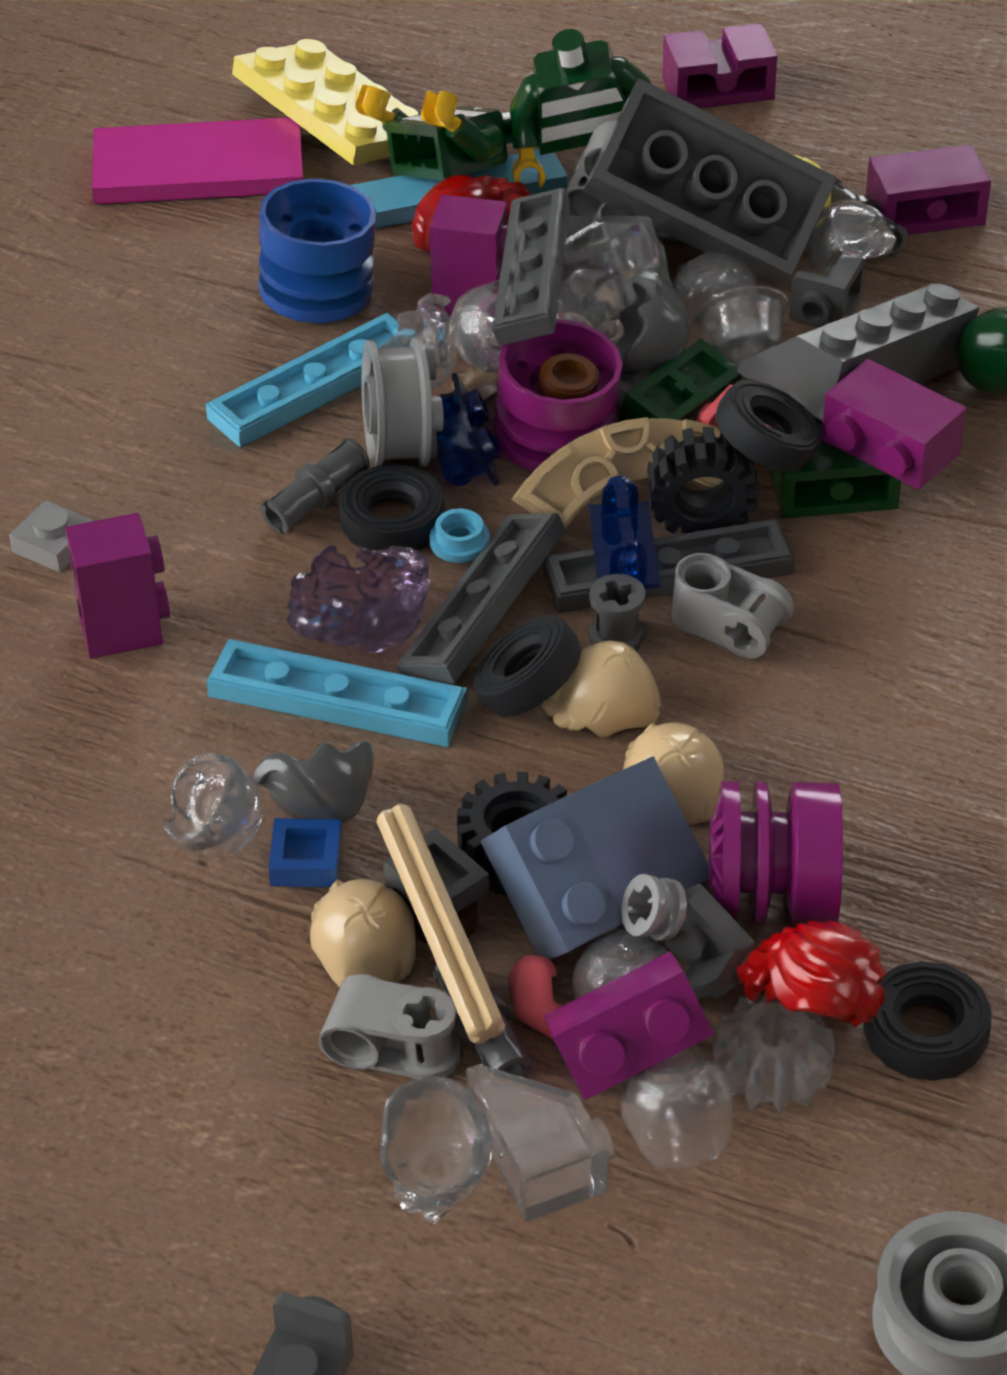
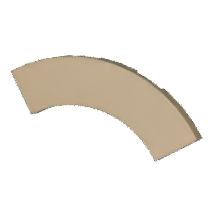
[511,417,723,529]

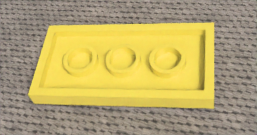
[232,39,418,165]

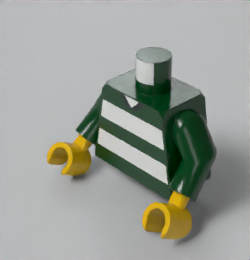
[510,29,651,188]
[356,84,512,180]

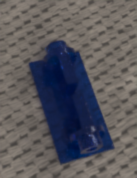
[436,372,501,486]
[588,476,660,589]

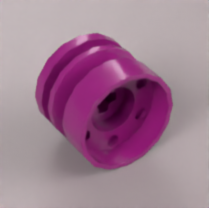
[493,319,623,472]
[709,781,843,925]

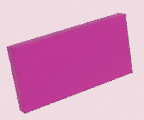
[92,117,303,204]

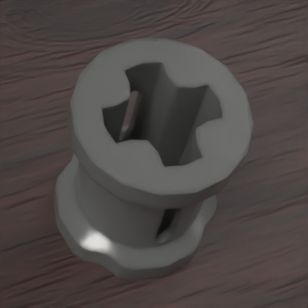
[589,574,646,651]

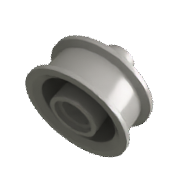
[361,338,443,467]
[872,1211,1007,1375]

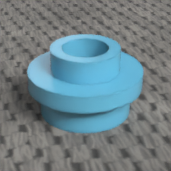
[430,508,490,564]

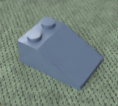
[480,756,709,960]

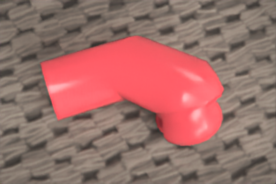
[508,955,563,1040]

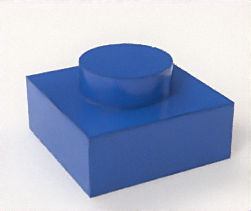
[268,818,342,887]

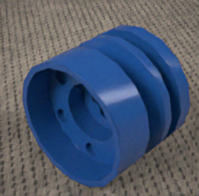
[258,178,376,323]

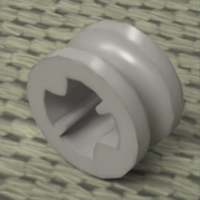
[621,874,687,941]

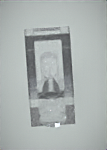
[466,1064,614,1222]

